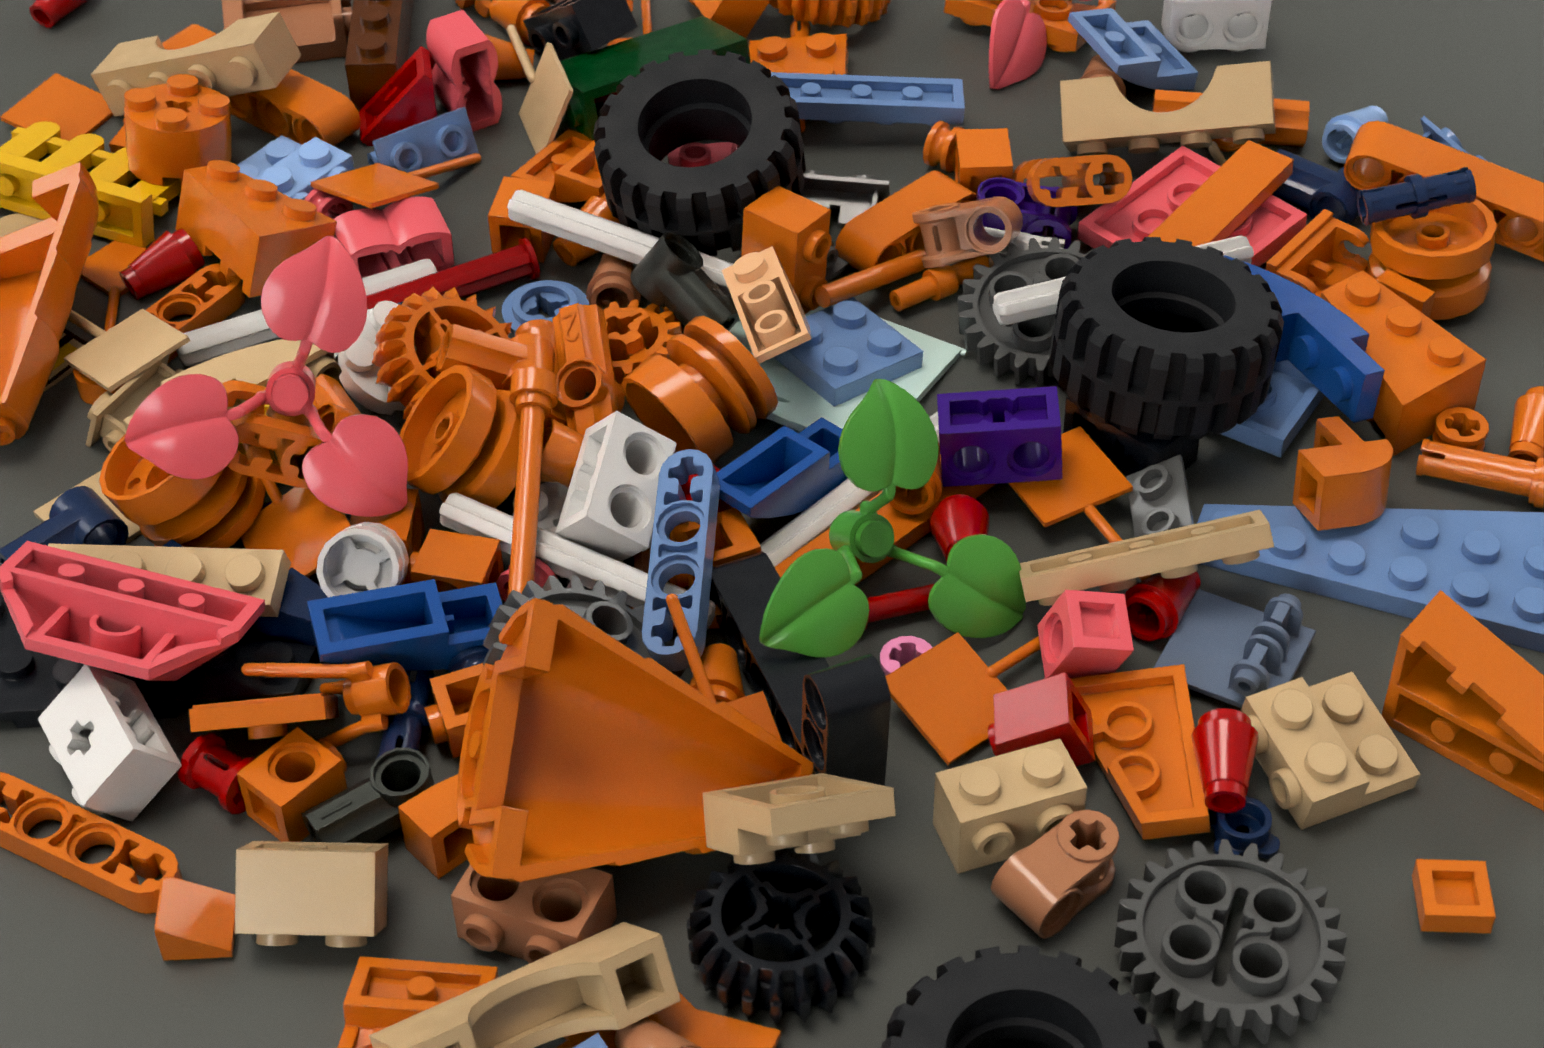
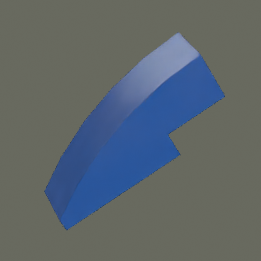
[716,417,848,518]
[307,579,502,670]

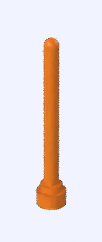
[508,367,559,596]

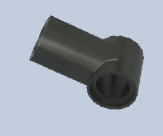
[630,232,739,331]
[301,748,434,843]

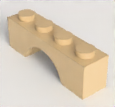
[90,12,301,117]
[1060,61,1276,156]
[369,922,681,1048]

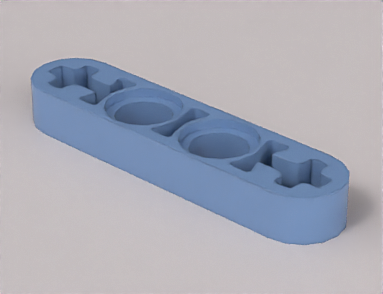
[642,449,720,671]

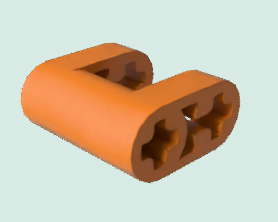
[1012,154,1133,207]
[222,380,323,488]

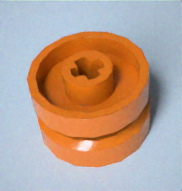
[1367,199,1497,320]
[400,364,520,508]

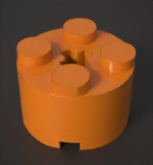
[124,74,232,187]

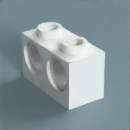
[1161,0,1272,53]
[555,411,677,562]

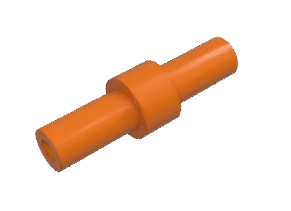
[889,255,989,312]

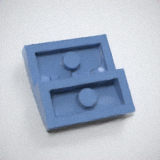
[1068,8,1198,91]

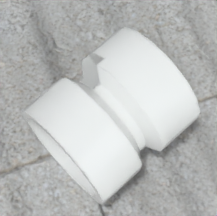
[316,522,409,597]

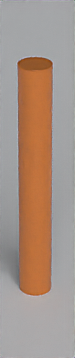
[815,247,928,308]

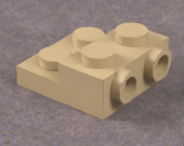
[1241,671,1420,830]
[703,773,896,865]

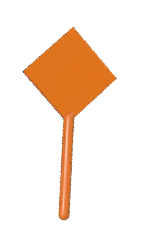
[81,241,146,331]

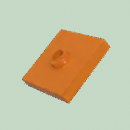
[189,692,339,740]

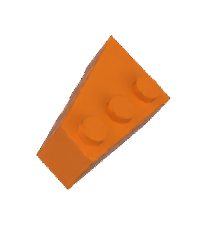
[1382,590,1544,811]

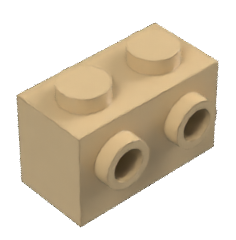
[933,738,1087,874]
[235,841,388,948]

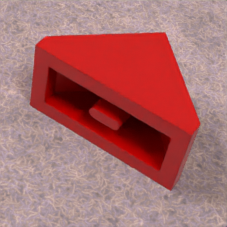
[359,46,437,146]

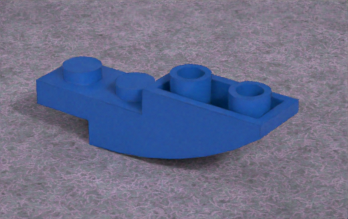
[1224,255,1385,423]

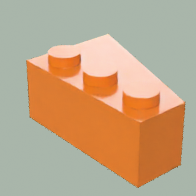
[175,160,337,298]
[1321,270,1487,456]

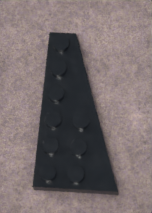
[0,591,320,728]

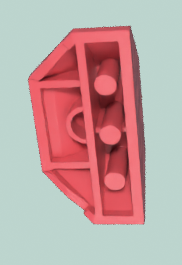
[0,541,265,681]

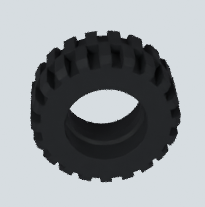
[593,49,806,256]
[1049,237,1284,440]
[881,945,1164,1048]

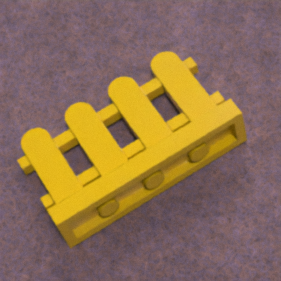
[0,121,181,247]

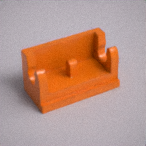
[1265,209,1369,298]

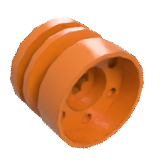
[622,315,778,464]
[99,434,266,548]

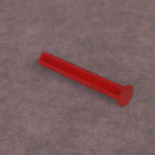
[367,237,540,309]

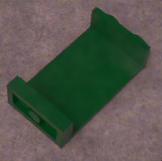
[560,16,751,140]

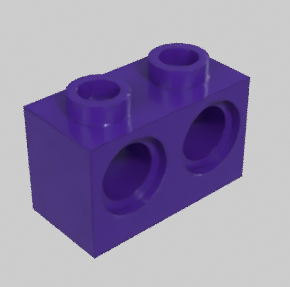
[937,386,1063,487]

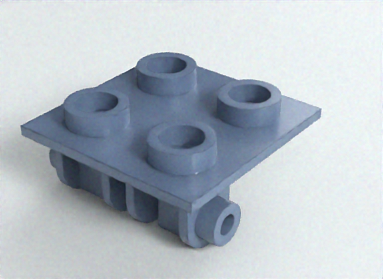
[1153,589,1316,708]

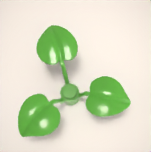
[759,379,1026,657]

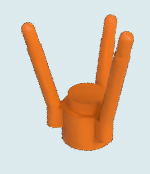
[241,661,411,748]

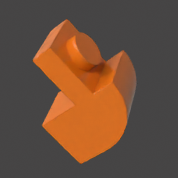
[1292,416,1393,531]

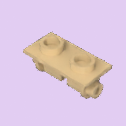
[86,354,184,452]

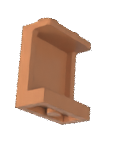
[222,0,352,63]

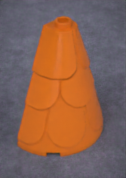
[0,162,99,446]
[457,598,814,882]

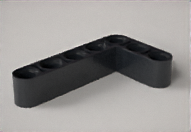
[710,551,891,786]

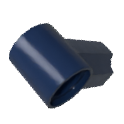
[1272,149,1359,225]
[0,486,129,565]

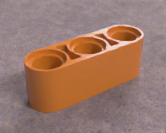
[835,170,977,271]

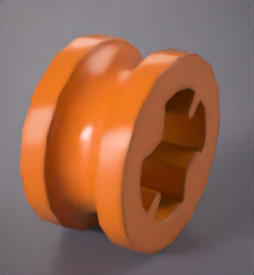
[923,120,964,173]
[1432,407,1489,452]

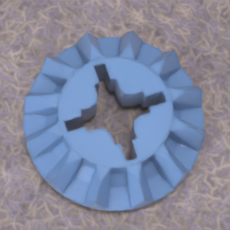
[502,280,589,333]

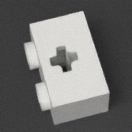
[38,665,182,822]

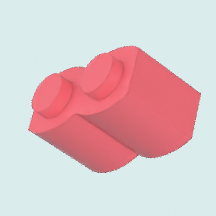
[426,10,502,132]
[333,197,454,278]

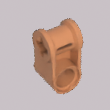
[912,197,1023,268]
[991,810,1119,939]

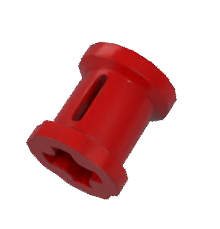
[178,733,256,814]

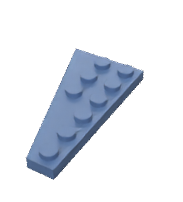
[1197,504,1544,653]

